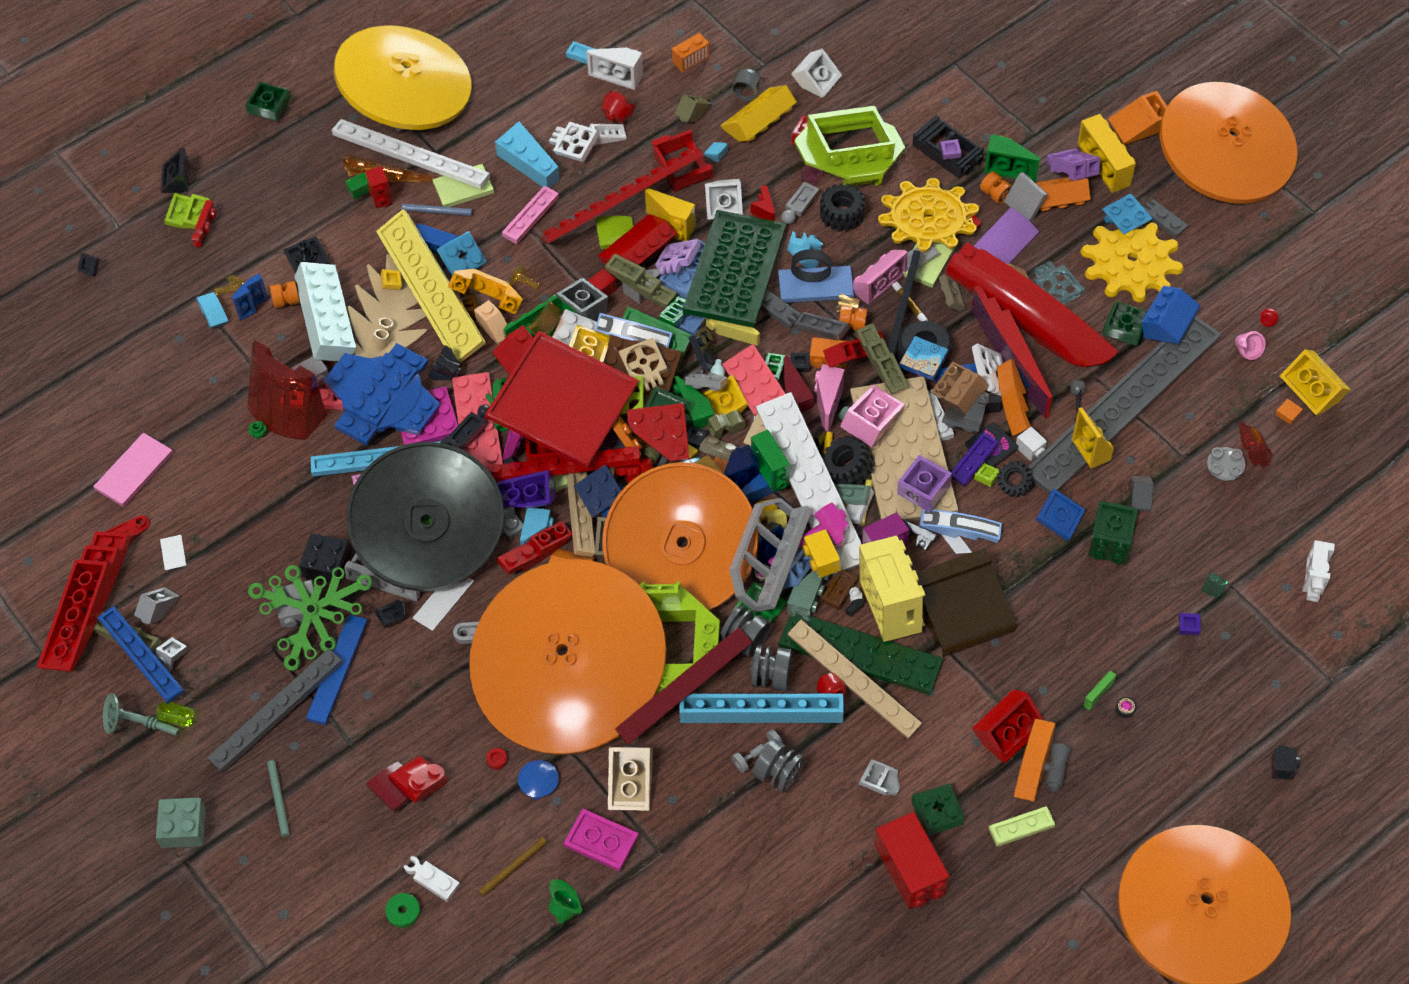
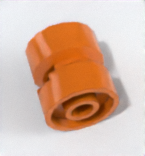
[980,171,1012,205]
[270,280,300,309]
[839,305,868,331]

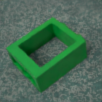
[751,429,790,492]

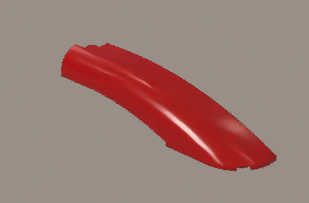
[946,242,1118,367]

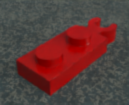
[191,200,217,247]

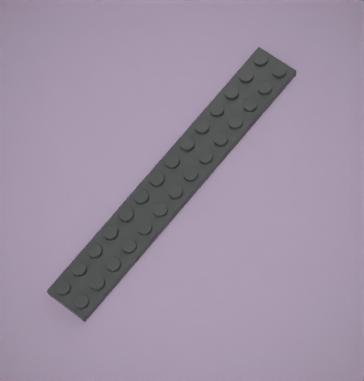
[1028,316,1221,494]

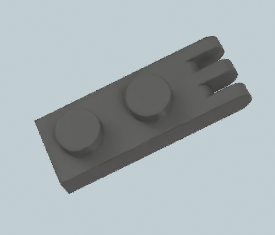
[1143,199,1188,239]
[760,289,801,329]

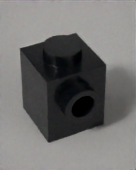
[1271,746,1300,780]

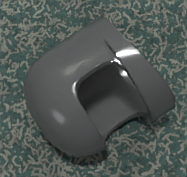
[732,68,760,102]

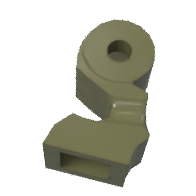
[708,410,746,440]

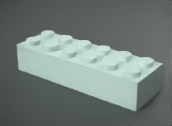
[294,262,356,361]

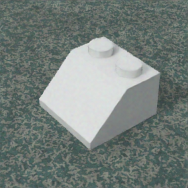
[792,49,842,97]

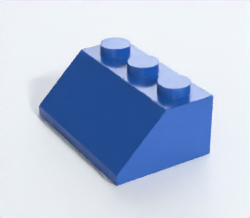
[1142,285,1200,344]

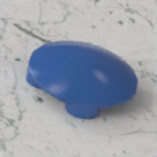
[518,760,559,800]

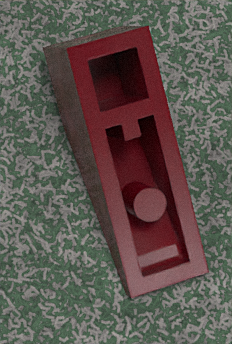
[784,356,814,413]

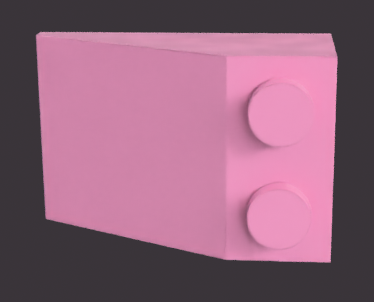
[814,364,844,434]
[840,384,905,447]

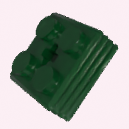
[245,82,291,121]
[1102,301,1148,346]
[911,784,965,836]

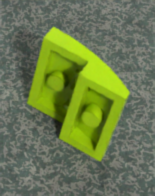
[164,193,209,229]
[595,215,633,250]

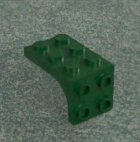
[1088,501,1138,565]

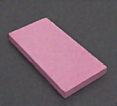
[94,433,173,507]

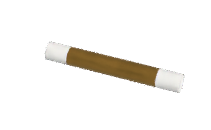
[892,282,928,321]

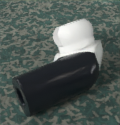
[845,587,864,617]

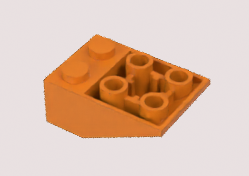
[1108,91,1168,145]

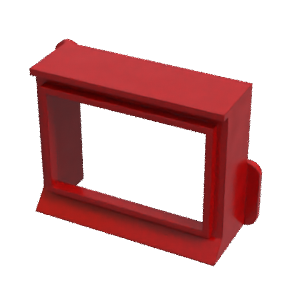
[652,130,713,193]

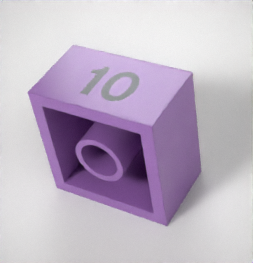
[897,455,952,513]

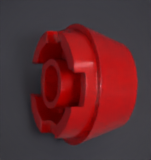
[601,90,636,124]

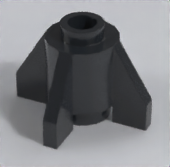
[428,345,462,380]

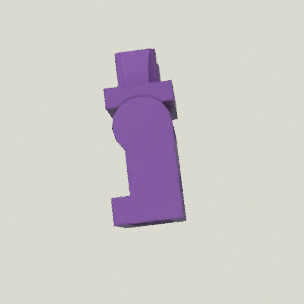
[1047,148,1100,181]

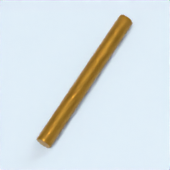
[478,837,547,897]

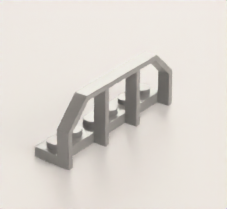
[729,498,812,612]

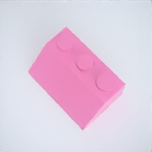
[853,250,908,305]

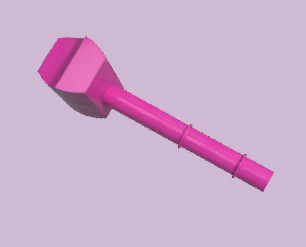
[768,502,850,566]

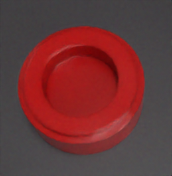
[486,748,507,770]

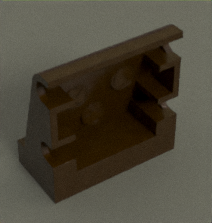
[916,548,1016,657]

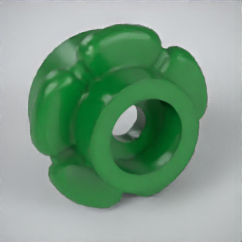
[248,421,267,439]

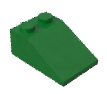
[984,134,1040,183]

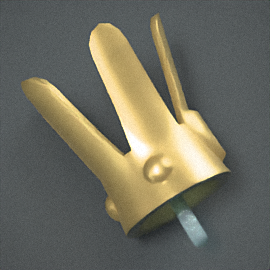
[836,293,864,312]

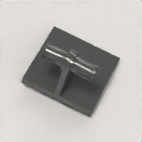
[941,392,989,432]

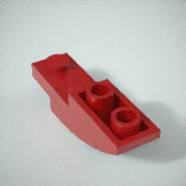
[497,521,572,575]

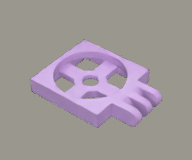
[655,239,701,275]

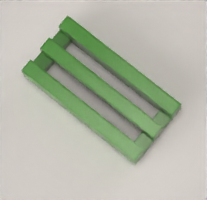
[1084,671,1116,711]

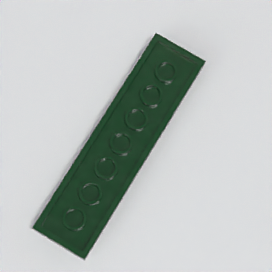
[778,610,943,696]

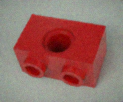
[365,166,393,209]

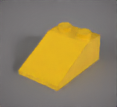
[645,188,696,241]
[569,324,610,362]
[1072,407,1113,469]

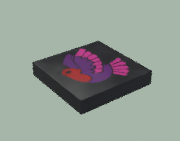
[965,422,1019,467]

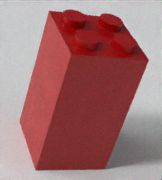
[874,812,950,909]

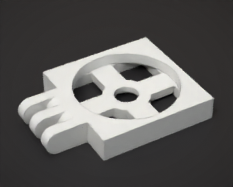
[549,122,600,162]
[972,343,1003,396]

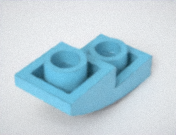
[196,292,228,329]

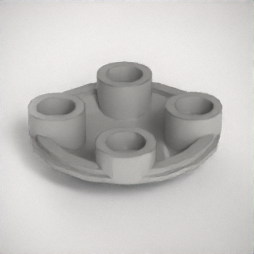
[1207,447,1246,481]

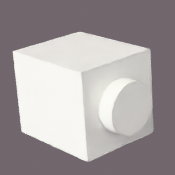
[1016,427,1047,462]

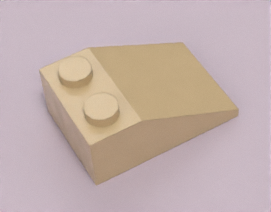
[608,747,653,811]

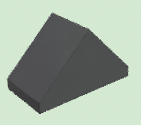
[1131,476,1154,512]

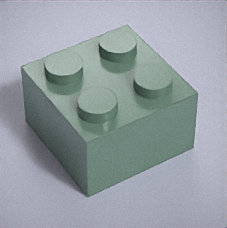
[156,798,206,848]

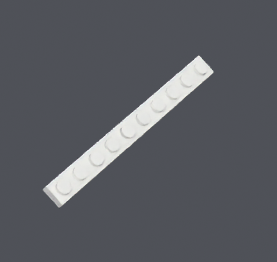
[332,119,490,189]

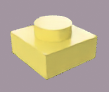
[766,509,787,531]

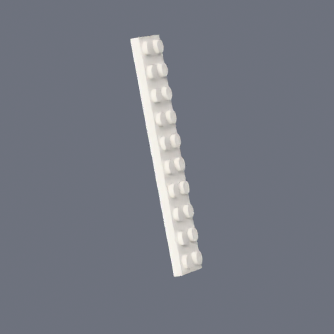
[756,392,861,576]

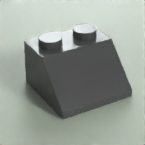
[556,278,608,321]

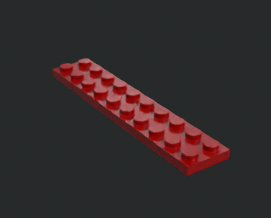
[541,148,703,243]

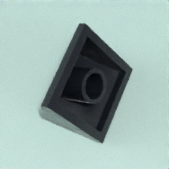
[161,147,190,193]

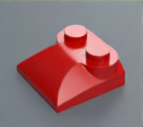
[388,755,447,803]

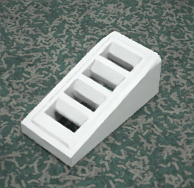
[588,124,627,145]

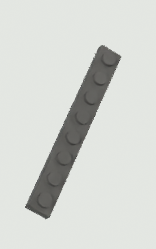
[208,648,343,773]

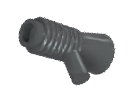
[1044,743,1071,792]

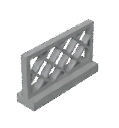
[345,554,420,602]

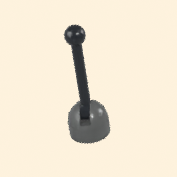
[1070,381,1085,422]

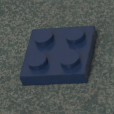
[573,465,622,518]

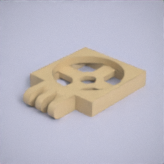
[619,337,668,391]

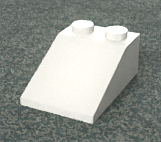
[587,48,643,90]

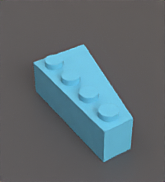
[495,122,560,188]

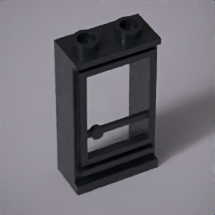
[912,115,984,179]

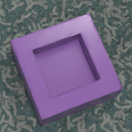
[940,139,961,160]

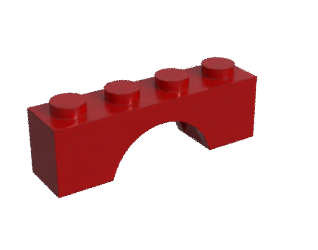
[823,331,884,368]

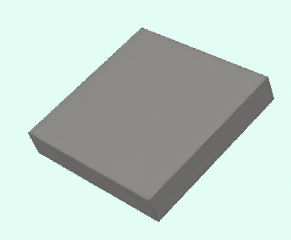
[1004,172,1047,222]

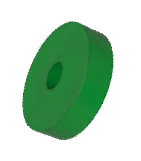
[385,893,420,928]

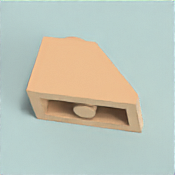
[474,300,507,345]

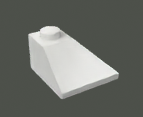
[705,179,743,219]

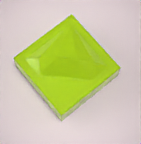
[974,463,1000,487]

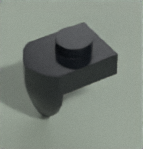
[375,600,406,628]

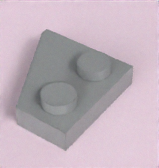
[685,369,727,391]

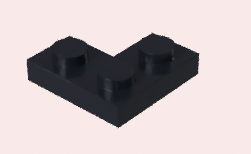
[688,326,715,371]

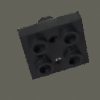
[283,236,331,274]

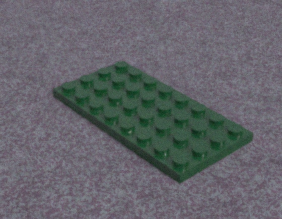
[682,210,786,328]

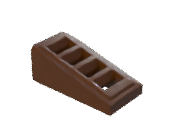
[455,287,479,321]

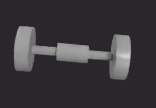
[732,729,783,773]

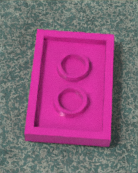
[563,809,639,872]

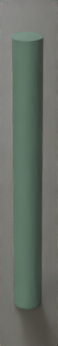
[267,760,290,837]

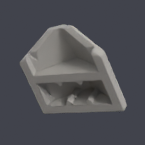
[859,759,900,796]

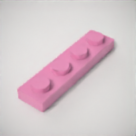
[502,186,559,244]

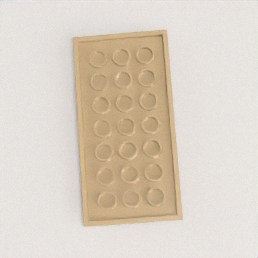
[850,376,958,522]

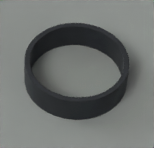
[791,249,832,282]

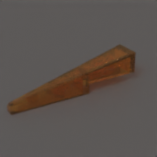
[342,153,435,183]

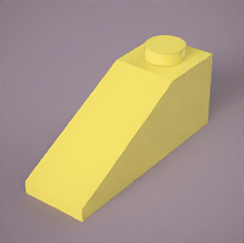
[706,318,760,345]

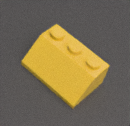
[1280,349,1351,415]

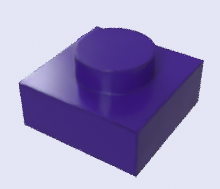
[1179,613,1201,635]

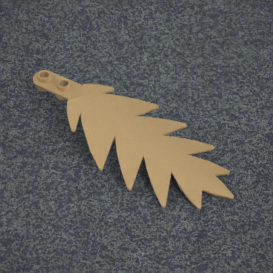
[347,254,427,358]

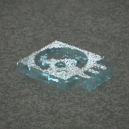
[1034,261,1085,304]

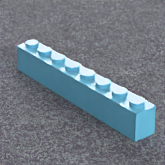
[680,694,843,723]

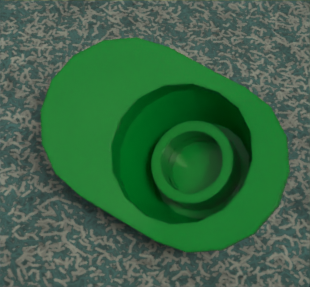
[548,879,583,924]

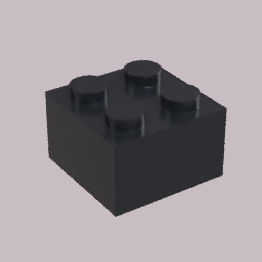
[299,533,351,585]

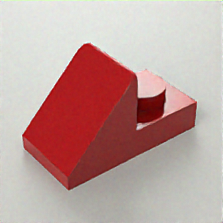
[750,185,775,221]

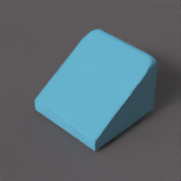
[704,142,728,162]

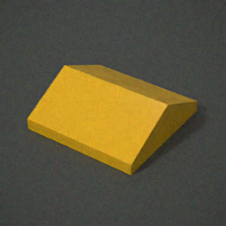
[702,374,748,415]

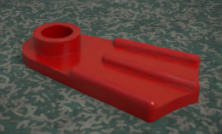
[106,515,150,540]

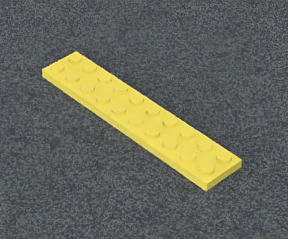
[376,209,486,363]

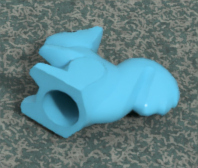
[787,231,823,268]

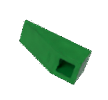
[673,376,715,429]

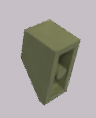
[675,95,712,123]

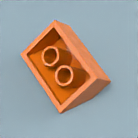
[1036,177,1090,211]

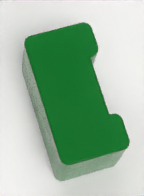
[345,172,369,200]

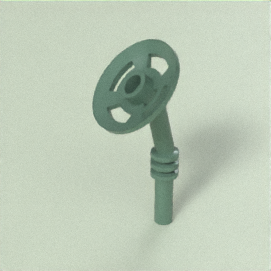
[103,694,180,736]

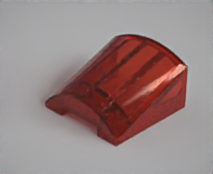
[247,340,327,440]

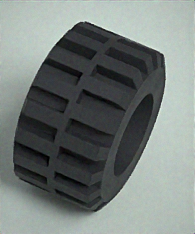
[820,183,865,232]
[822,435,875,485]

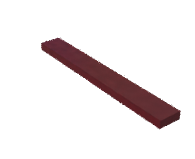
[614,627,752,745]

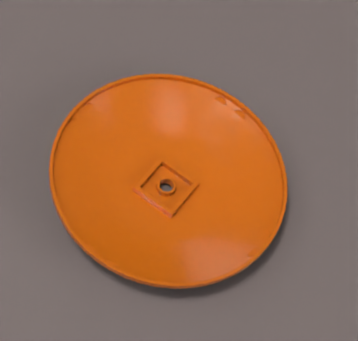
[469,560,666,755]

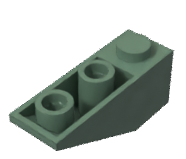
[787,571,830,616]

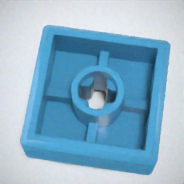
[437,231,486,276]

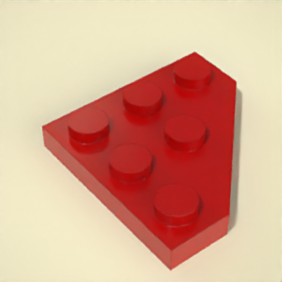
[627,403,690,462]

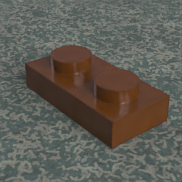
[821,569,857,610]

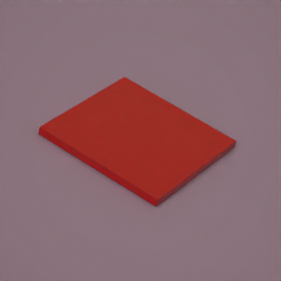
[485,331,639,468]

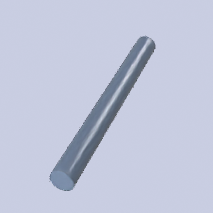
[401,204,473,216]

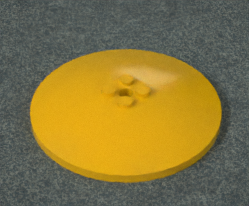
[334,26,471,130]

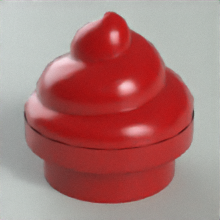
[1260,308,1279,327]

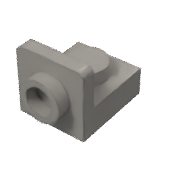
[503,507,523,540]
[155,637,187,672]

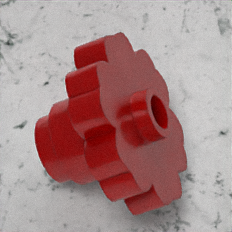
[615,458,653,483]

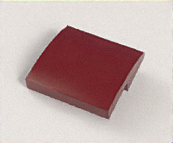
[366,761,412,813]

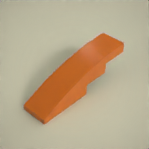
[997,359,1031,436]
[1014,719,1056,802]

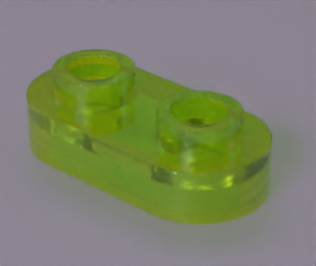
[156,702,195,727]

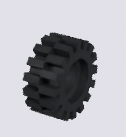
[997,460,1034,497]

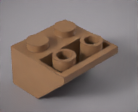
[931,361,989,414]

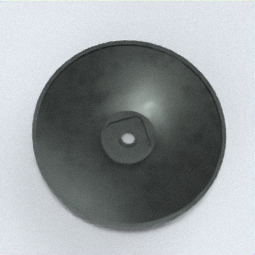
[346,442,504,591]

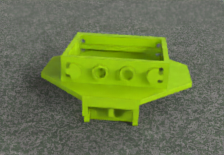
[794,106,905,187]
[639,582,720,694]

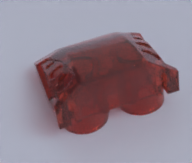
[1238,421,1273,468]

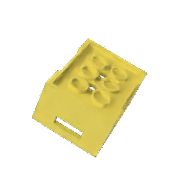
[859,536,925,642]

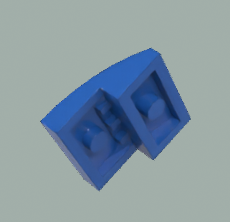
[232,273,269,321]

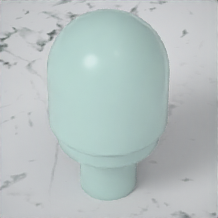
[710,359,725,376]

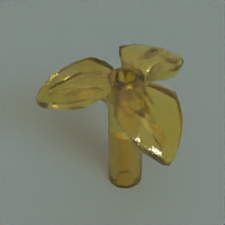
[509,265,540,290]
[215,275,245,295]

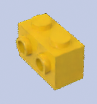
[802,529,841,578]

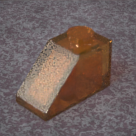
[528,300,564,335]

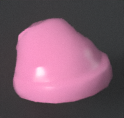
[1235,331,1266,360]

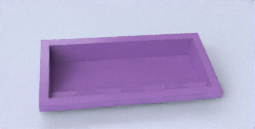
[974,207,1039,264]

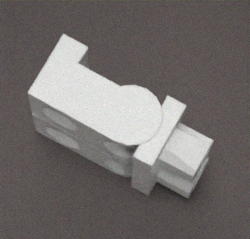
[1302,540,1335,602]

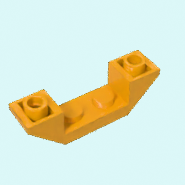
[448,269,522,314]

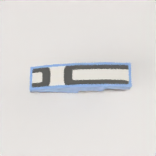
[595,313,672,348]
[919,509,1002,543]

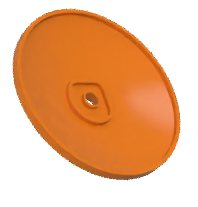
[1159,82,1297,204]
[602,462,759,611]
[1118,825,1291,984]

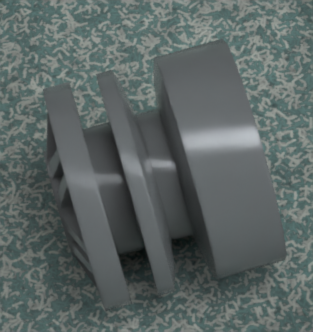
[720,605,772,658]
[750,645,792,691]
[752,739,805,794]

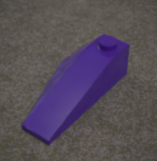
[496,470,556,508]

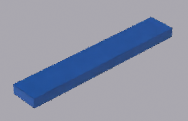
[97,606,184,704]
[306,614,368,726]

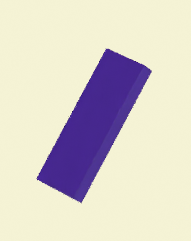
[951,432,999,487]

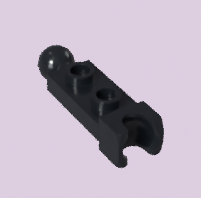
[440,404,490,450]

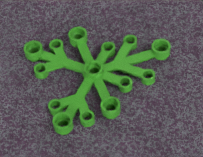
[248,565,373,671]

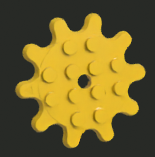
[878,178,979,253]
[1080,223,1184,303]

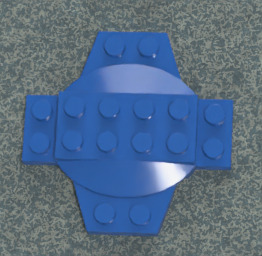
[324,343,440,446]

